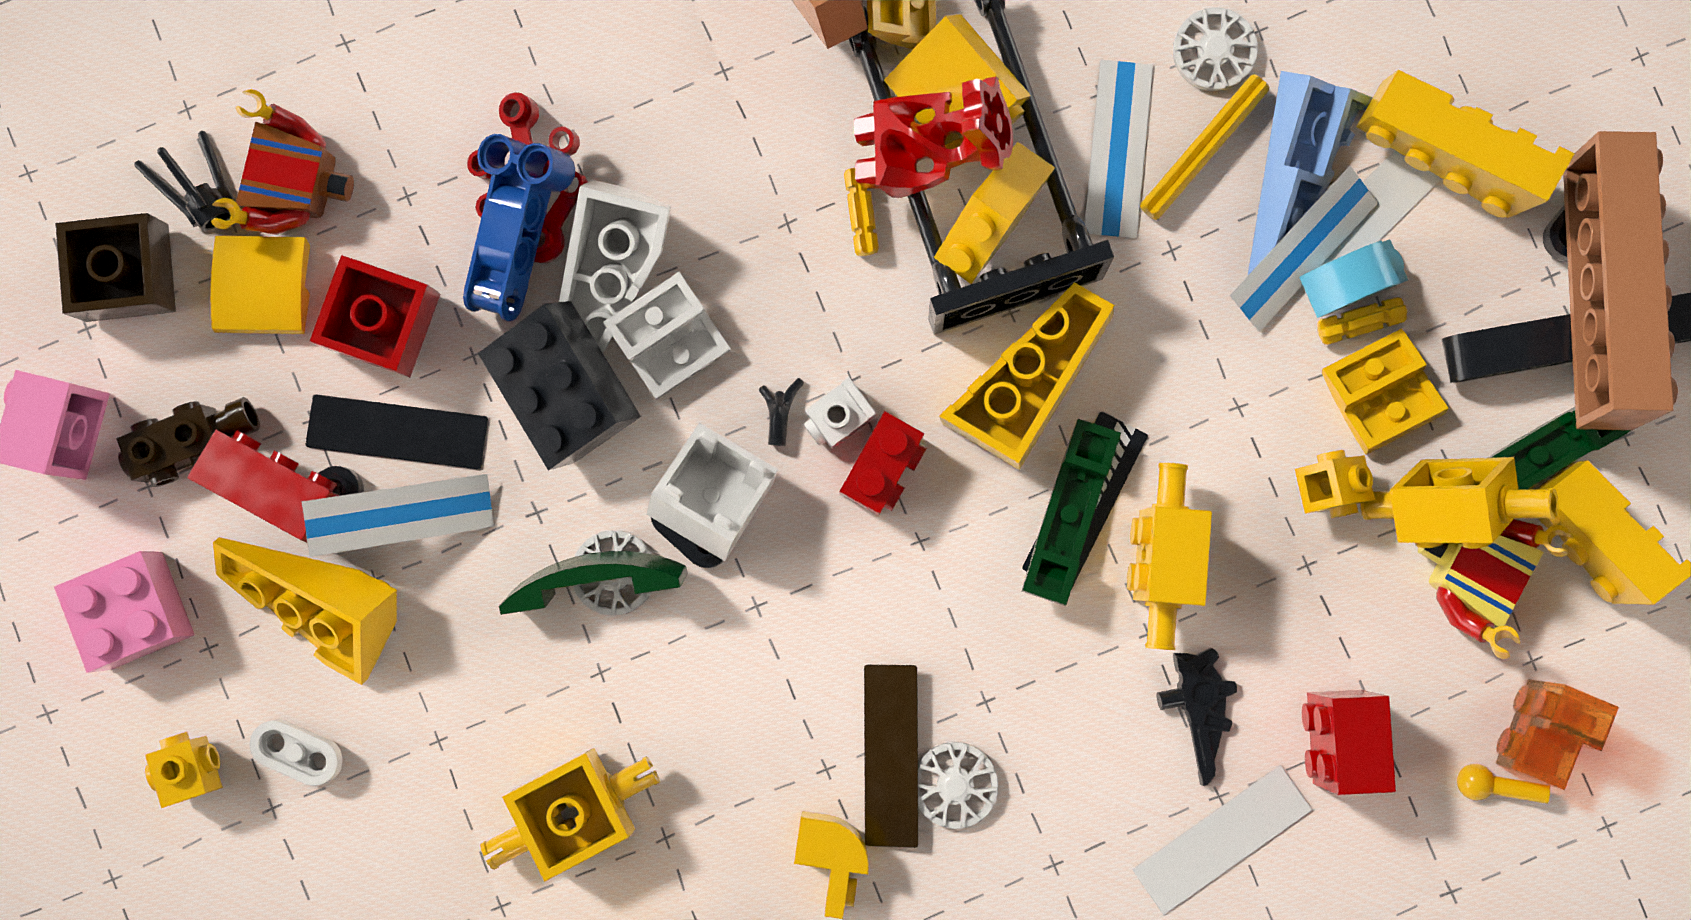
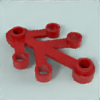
[467,92,588,264]

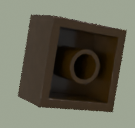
[55,213,176,322]

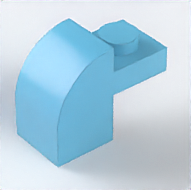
[1299,239,1408,318]

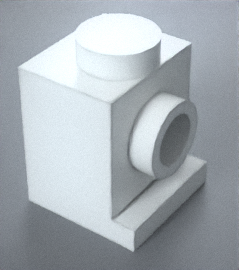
[803,377,876,449]

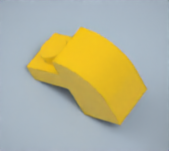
[794,811,869,919]

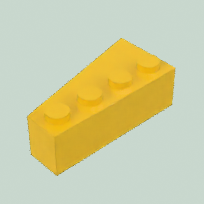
[1356,70,1575,218]
[939,282,1115,470]

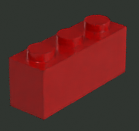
[187,430,339,543]

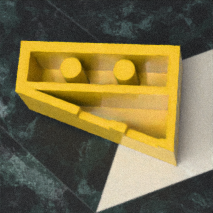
[1537,460,1691,605]

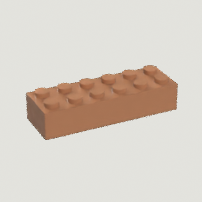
[1563,131,1678,430]

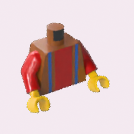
[211,89,354,235]

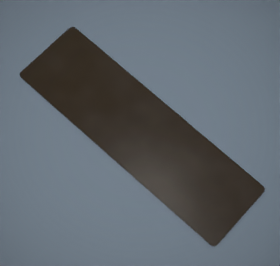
[864,664,918,848]

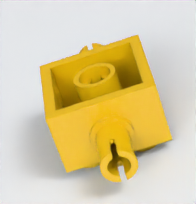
[1360,457,1558,549]
[1127,463,1212,650]
[480,748,660,882]

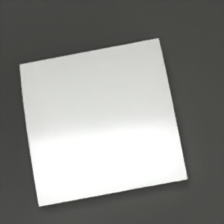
[603,272,731,400]

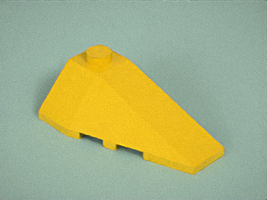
[213,537,397,685]

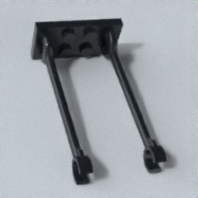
[848,0,1114,335]

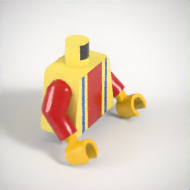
[1418,519,1574,659]

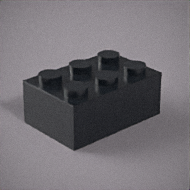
[478,301,641,471]

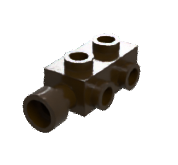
[116,397,260,487]

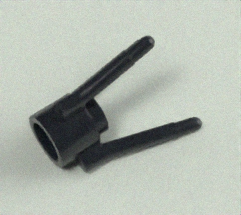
[134,131,235,231]

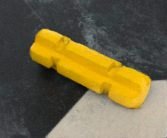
[844,168,879,256]
[1317,297,1408,345]

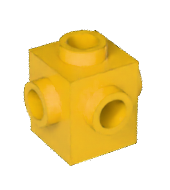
[1295,450,1375,518]
[145,732,223,809]

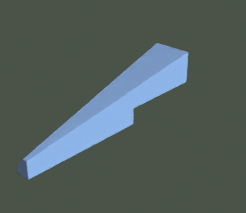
[1248,71,1372,275]

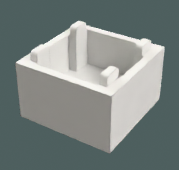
[647,422,778,561]

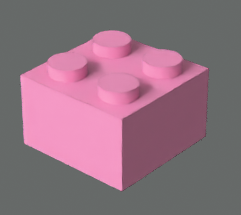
[0,370,110,480]
[54,551,195,673]

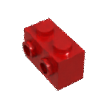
[839,411,927,516]

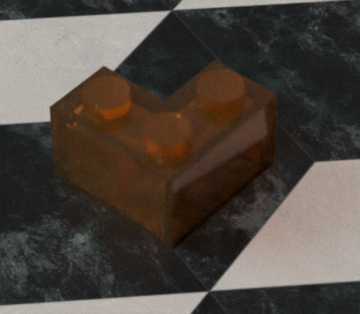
[1495,679,1619,790]

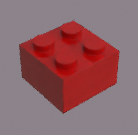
[309,255,441,378]
[1302,690,1396,795]

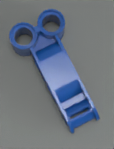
[463,134,575,322]

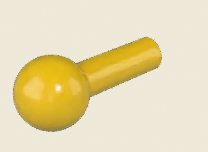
[1457,764,1550,804]

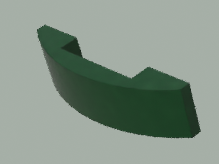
[1487,407,1632,489]
[1021,419,1121,606]
[499,551,688,615]

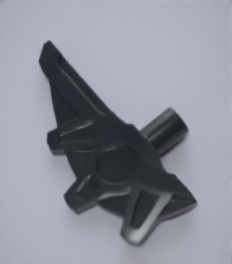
[1156,648,1237,786]

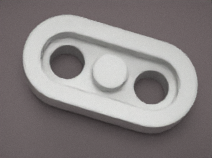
[249,719,343,786]

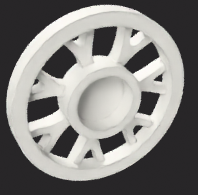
[1173,7,1258,91]
[573,530,652,616]
[918,742,998,829]

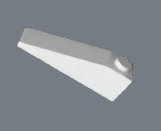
[559,180,671,353]

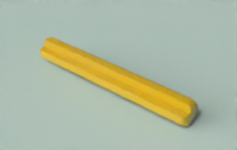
[1140,74,1270,220]

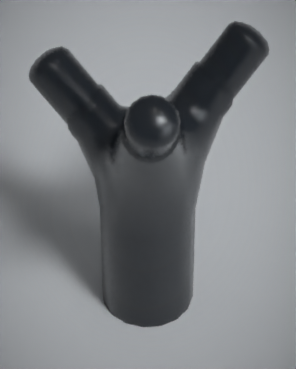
[759,378,804,446]

